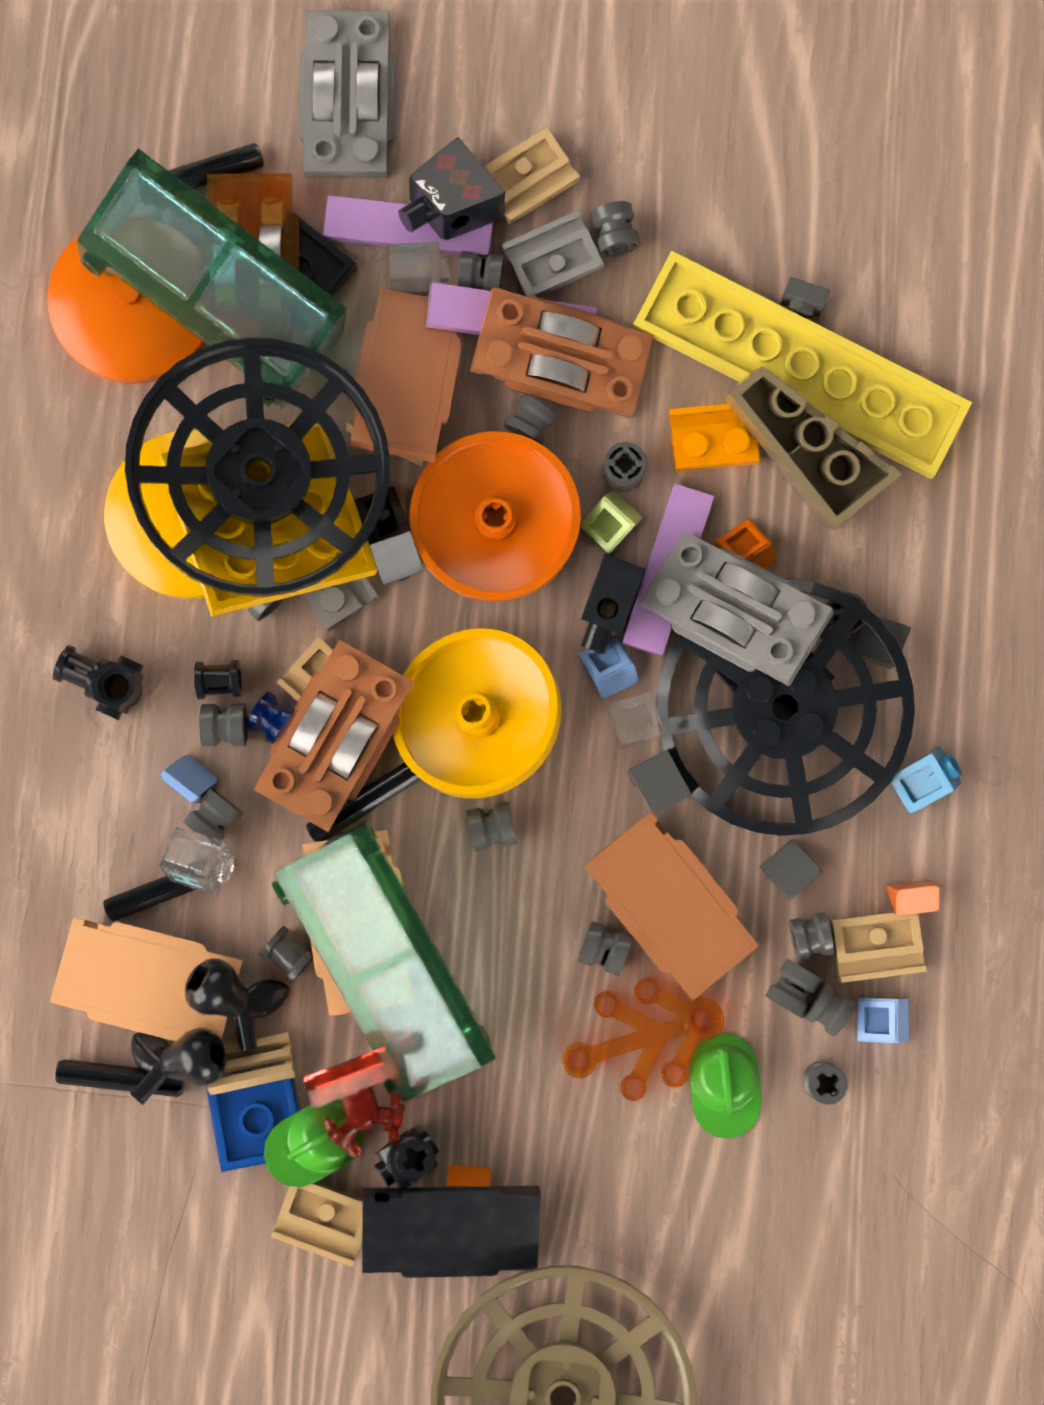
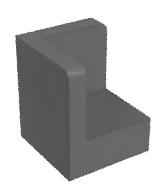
[627,749,692,814]

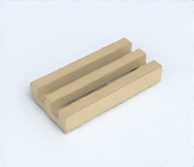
[207,1032,296,1095]

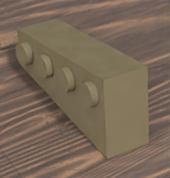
[722,366,903,529]

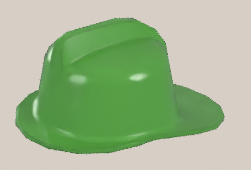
[689,1033,761,1139]
[264,1099,364,1187]

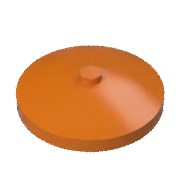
[48,216,217,384]
[410,431,581,602]

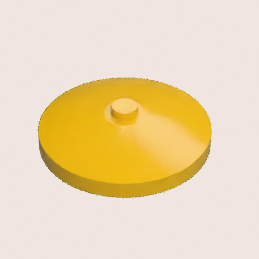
[104,430,210,599]
[393,628,562,799]

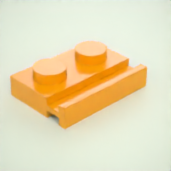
[668,403,760,472]

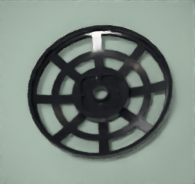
[125,337,390,597]
[656,579,915,836]

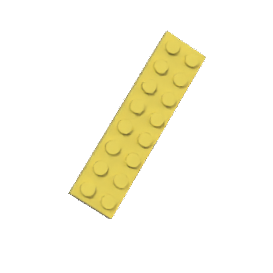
[633,251,972,480]

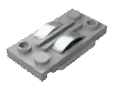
[299,10,395,178]
[639,531,834,686]

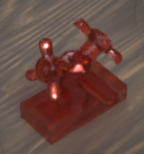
[303,1046,405,1158]

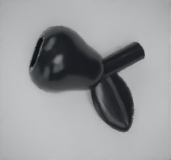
[184,958,290,1051]
[130,1027,226,1105]

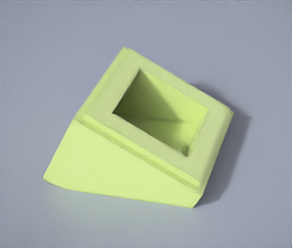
[580,490,643,554]

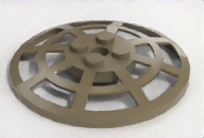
[431,1265,697,1405]

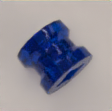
[245,691,295,744]

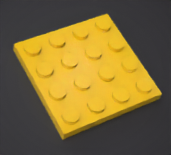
[160,423,378,617]

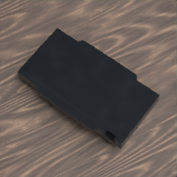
[362,1186,541,1278]

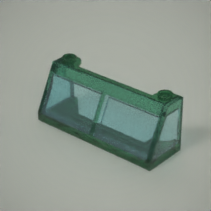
[76,148,347,410]
[272,819,497,1103]

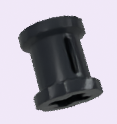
[194,660,242,700]

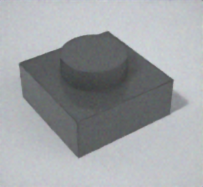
[780,277,830,318]

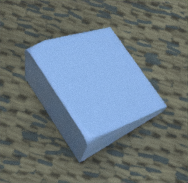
[579,635,639,699]
[160,755,218,804]
[857,998,909,1043]

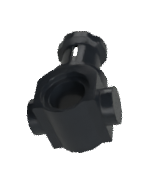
[52,645,144,720]
[374,1128,439,1188]

